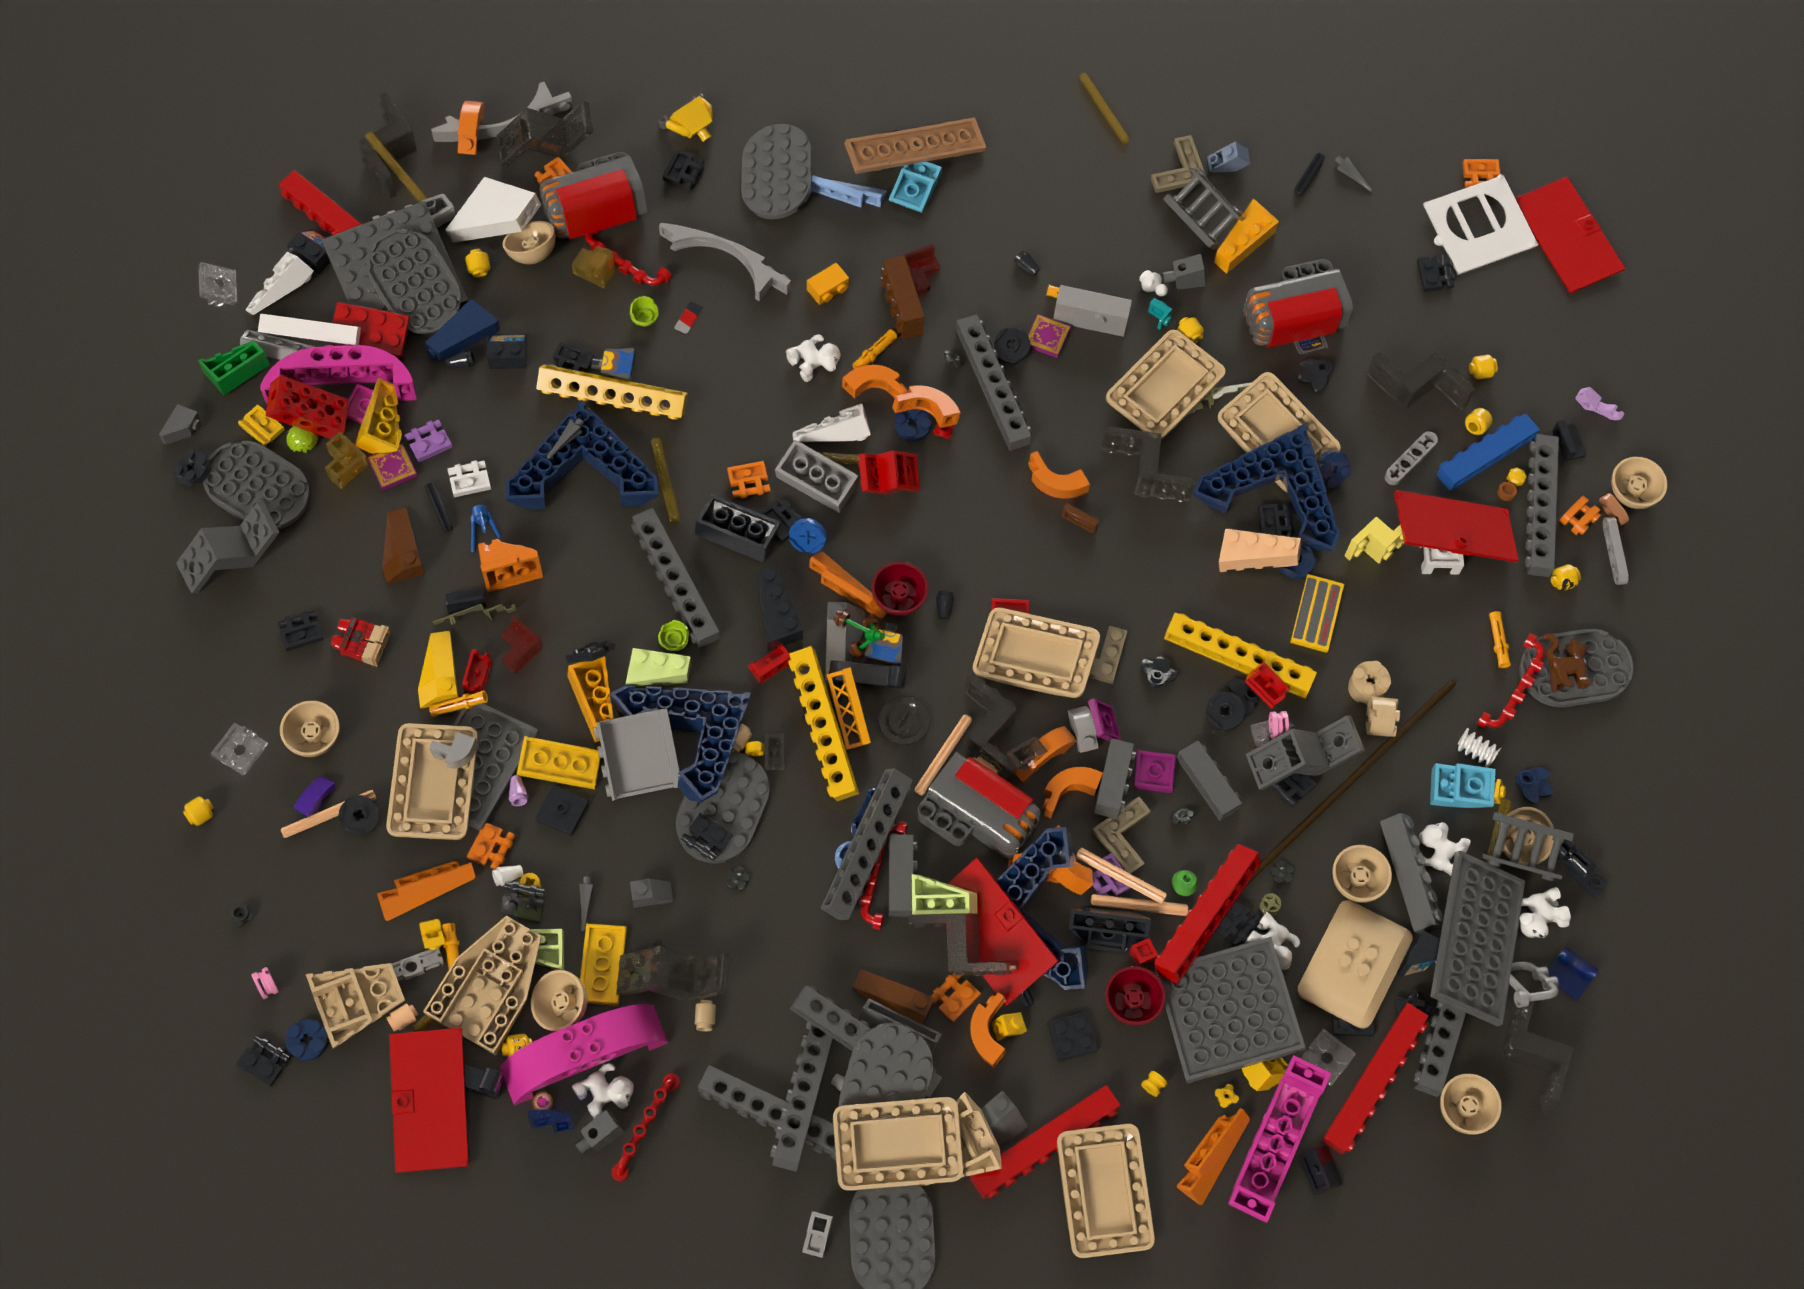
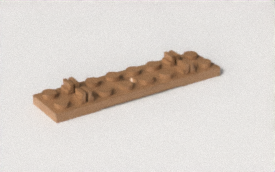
[844,117,987,174]

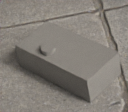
[1053,285,1132,337]
[775,440,859,513]

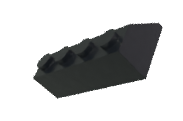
[695,494,781,563]

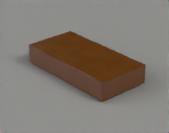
[1062,503,1099,533]

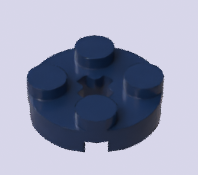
[894,409,931,442]
[1316,450,1351,488]
[1277,542,1316,580]
[286,1019,328,1062]

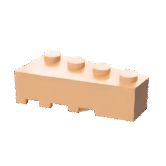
[1219,529,1301,572]

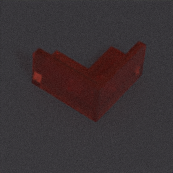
[900,244,940,294]
[501,615,543,674]

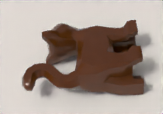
[1543,633,1591,692]

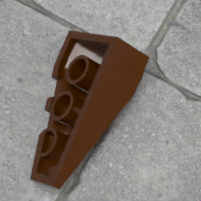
[382,507,425,584]
[852,969,935,1025]

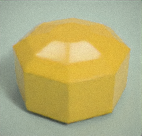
[1507,467,1526,487]
[745,741,765,757]

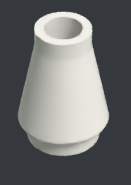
[492,865,523,886]

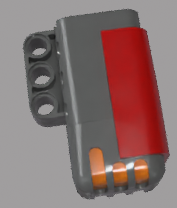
[539,152,648,240]
[1243,259,1353,348]
[917,752,1040,859]

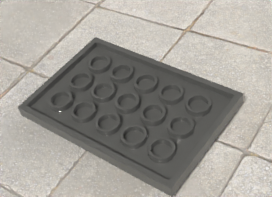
[453,703,539,831]

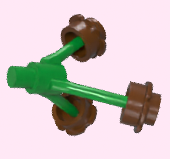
[834,609,885,659]

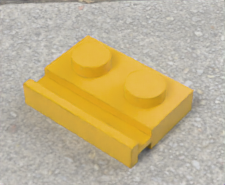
[238,404,285,447]

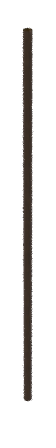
[1245,679,1456,887]

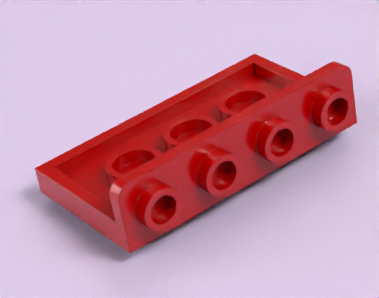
[330,302,410,360]

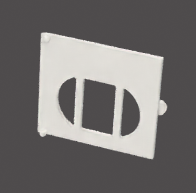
[1423,174,1538,275]

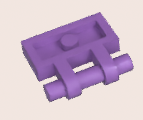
[404,419,452,463]
[1088,853,1131,897]

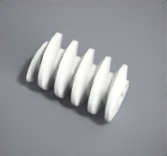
[1458,728,1501,767]

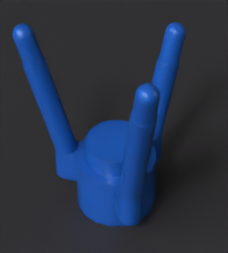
[470,505,501,553]

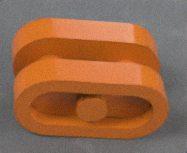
[1559,495,1601,536]

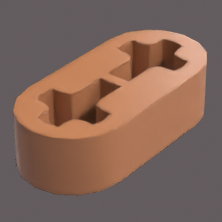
[1599,493,1629,526]

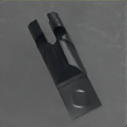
[1557,840,1609,898]

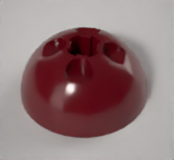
[872,562,928,616]
[1105,966,1165,1026]

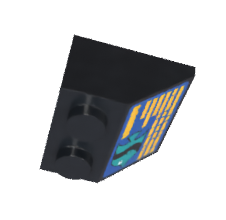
[287,229,330,274]
[487,334,527,369]
[1398,930,1440,977]

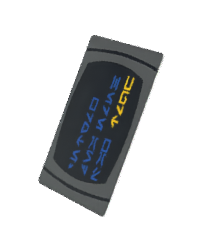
[1294,336,1328,354]

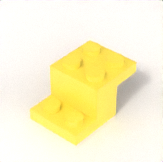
[1345,517,1404,564]

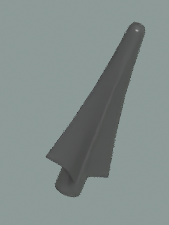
[1335,155,1373,192]
[547,418,584,459]
[579,877,594,932]

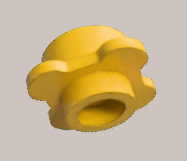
[1215,1084,1239,1108]

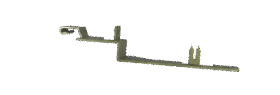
[1190,382,1252,413]
[433,604,517,625]

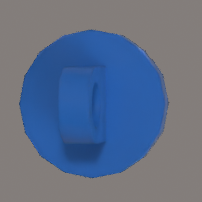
[789,518,827,554]

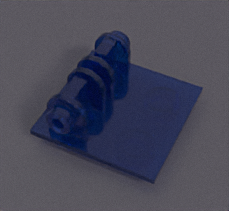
[1548,946,1599,1001]

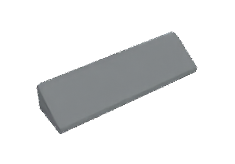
[240,330,315,360]

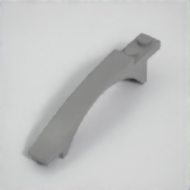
[431,82,573,142]
[659,223,791,301]

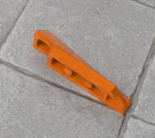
[809,551,887,620]
[377,861,475,921]
[1176,1108,1250,1205]

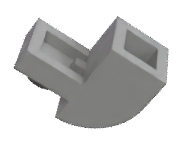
[1068,706,1098,753]
[429,733,478,769]
[802,1211,833,1258]

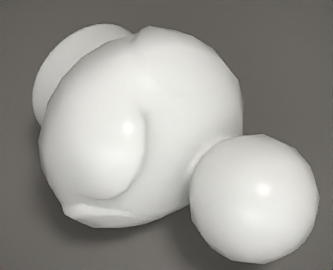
[1139,270,1168,296]

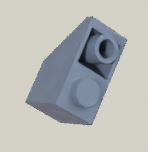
[1207,141,1250,173]

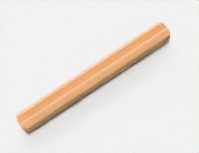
[915,715,972,796]
[281,790,376,838]
[1076,848,1167,904]
[1090,894,1188,916]

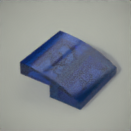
[527,1109,575,1133]

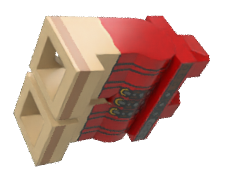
[331,617,391,667]

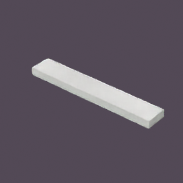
[258,314,361,345]

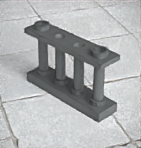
[1163,168,1245,250]
[1482,812,1574,881]

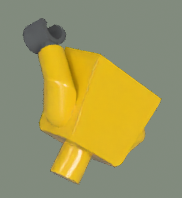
[658,93,713,142]

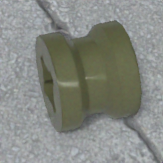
[1259,893,1281,917]

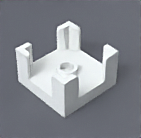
[1419,546,1464,574]

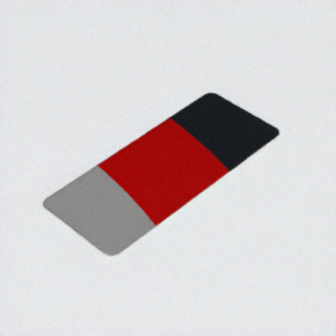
[674,302,703,334]

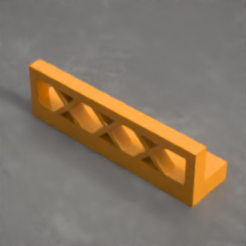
[826,667,871,750]

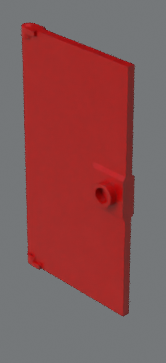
[1515,176,1626,294]
[1394,490,1519,562]
[936,858,1058,1006]
[389,1027,469,1173]

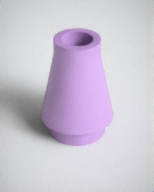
[509,776,529,806]

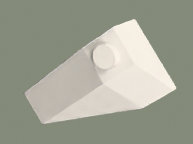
[246,252,314,315]
[793,404,871,442]

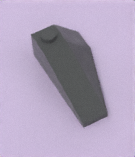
[825,602,865,681]
[981,1091,1028,1145]

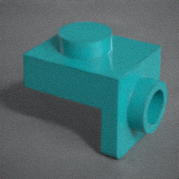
[1148,298,1172,330]

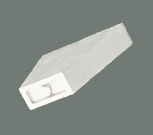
[445,177,541,242]

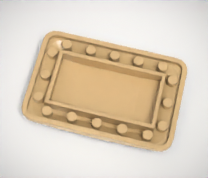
[1106,330,1225,440]
[1218,372,1341,493]
[973,608,1100,698]
[386,723,478,840]
[1297,900,1413,1028]
[833,1097,963,1190]
[1057,1124,1155,1258]

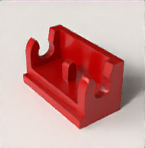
[748,644,791,684]
[462,649,493,694]
[1245,661,1290,709]

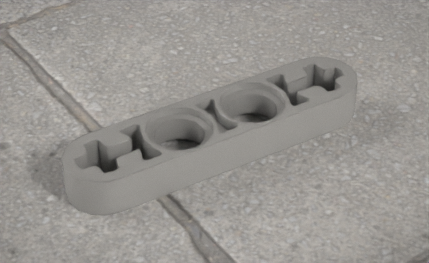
[1385,431,1438,485]
[1603,517,1628,585]

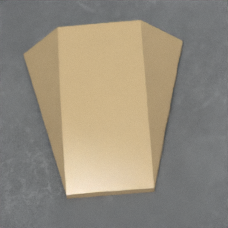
[306,963,405,1049]
[921,1092,1002,1186]

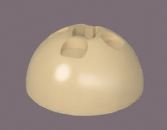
[503,221,556,264]
[1611,457,1667,509]
[280,701,340,757]
[1498,807,1554,866]
[1332,845,1392,903]
[531,970,588,1031]
[1440,1074,1501,1135]

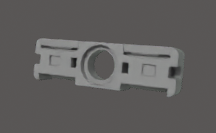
[392,948,444,981]

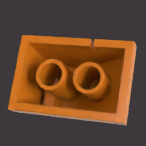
[478,539,543,593]

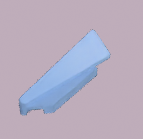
[811,175,887,207]

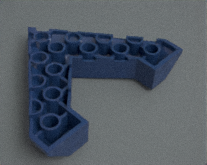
[506,400,658,509]
[1193,423,1340,552]
[610,685,751,802]
[996,827,1088,990]

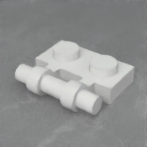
[447,460,491,497]

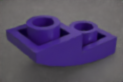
[294,775,335,817]

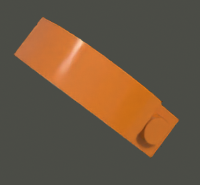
[458,100,485,155]
[842,365,908,398]
[892,386,961,428]
[1028,451,1090,499]
[1011,726,1077,782]
[1042,767,1103,818]
[1052,826,1093,895]
[971,992,1006,1068]

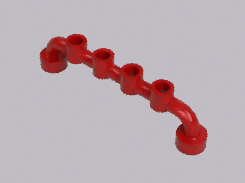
[585,232,673,286]
[1477,633,1545,728]
[858,821,908,930]
[612,1073,680,1182]

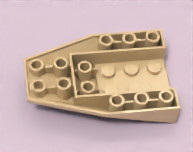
[423,916,542,1055]

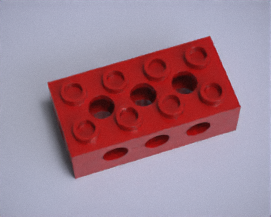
[265,375,349,440]

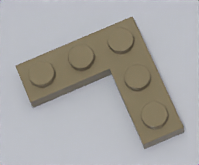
[1151,135,1207,193]
[1089,626,1127,684]
[1092,797,1151,874]

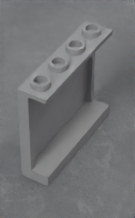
[593,708,679,801]

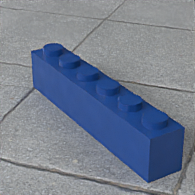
[1436,413,1540,492]

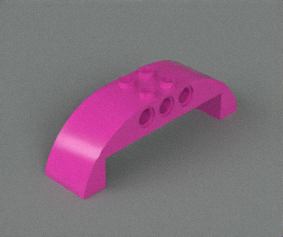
[260,344,417,405]
[500,1004,668,1106]
[1228,1055,1331,1223]

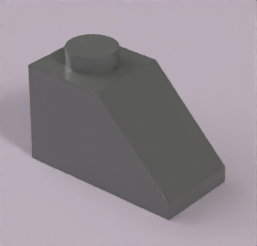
[159,404,201,444]
[630,879,673,908]

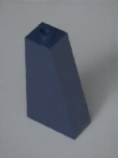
[425,299,500,362]

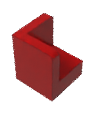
[1129,938,1158,968]

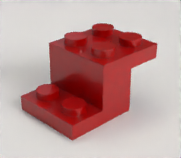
[859,450,920,495]

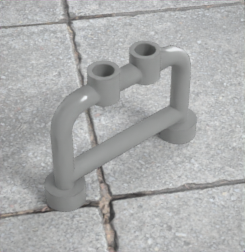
[1509,962,1559,1008]

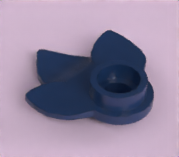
[1516,767,1553,804]

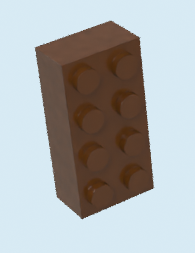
[880,255,925,340]

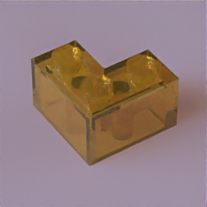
[572,246,615,289]
[325,432,369,489]

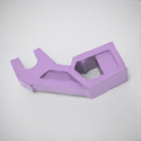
[1575,387,1625,420]

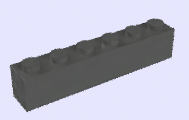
[1380,813,1443,934]

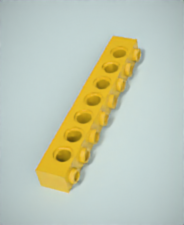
[536,364,688,419]
[1164,613,1317,699]
[788,646,859,802]

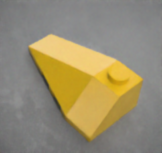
[355,378,402,454]
[418,631,459,708]
[1242,1057,1288,1091]

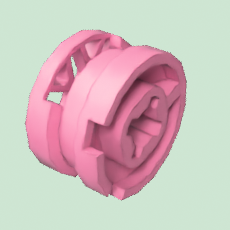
[1269,711,1289,739]
[251,967,279,1000]

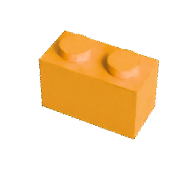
[807,262,849,305]

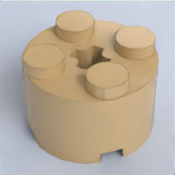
[1348,661,1391,705]
[1366,697,1400,737]

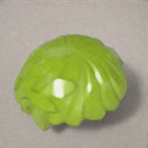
[630,296,659,327]
[287,426,318,453]
[658,620,689,651]

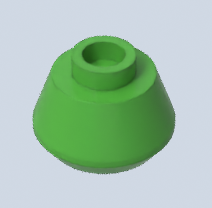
[1171,870,1199,896]

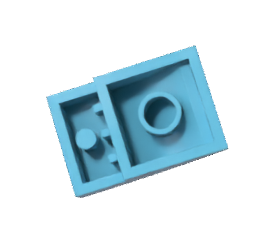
[889,162,942,213]
[1430,763,1495,808]

